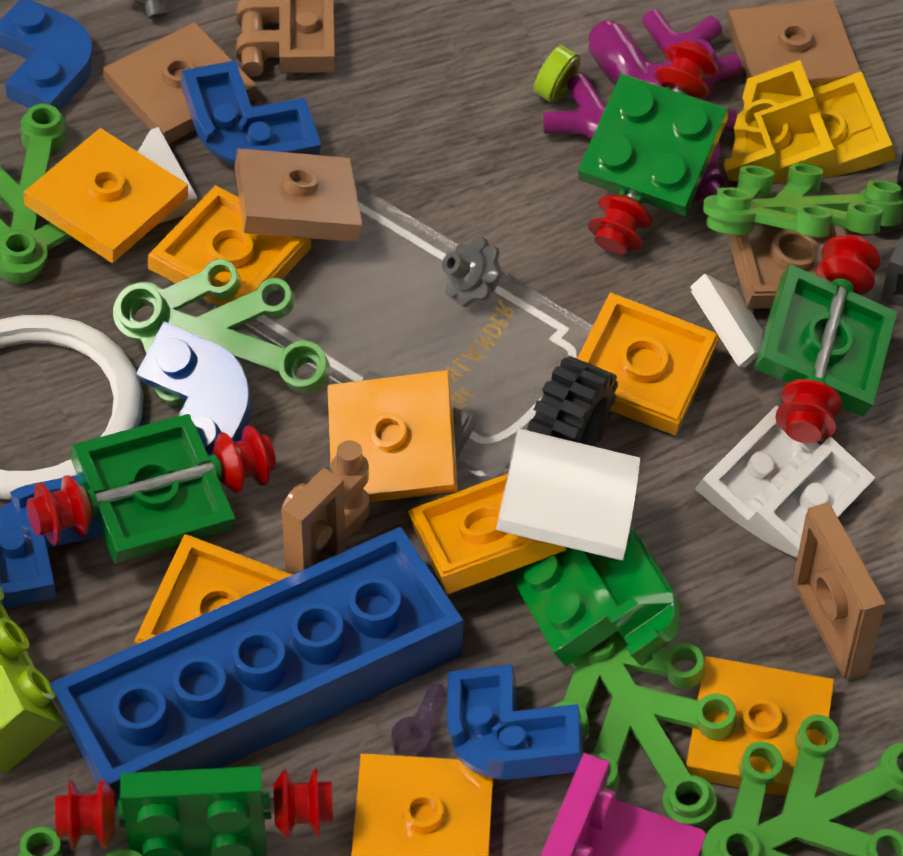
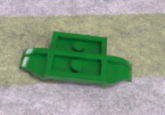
[510,524,684,667]

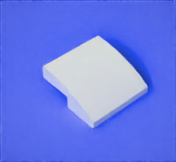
[695,406,876,558]
[496,428,640,560]

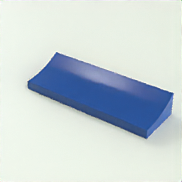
[50,527,463,806]

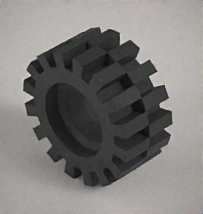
[527,356,618,447]

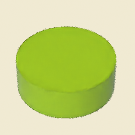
[534,45,581,103]

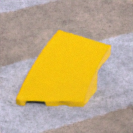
[724,60,897,183]

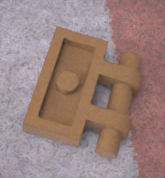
[236,0,335,77]
[281,440,370,575]

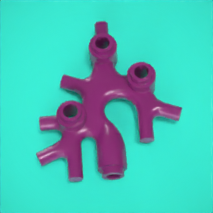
[543,9,742,201]

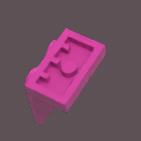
[541,753,706,856]

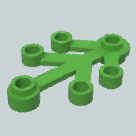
[0,104,72,284]
[703,163,903,237]
[113,259,330,407]
[553,631,737,831]
[701,714,903,856]

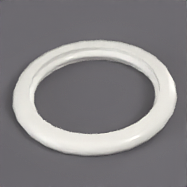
[0,315,144,500]

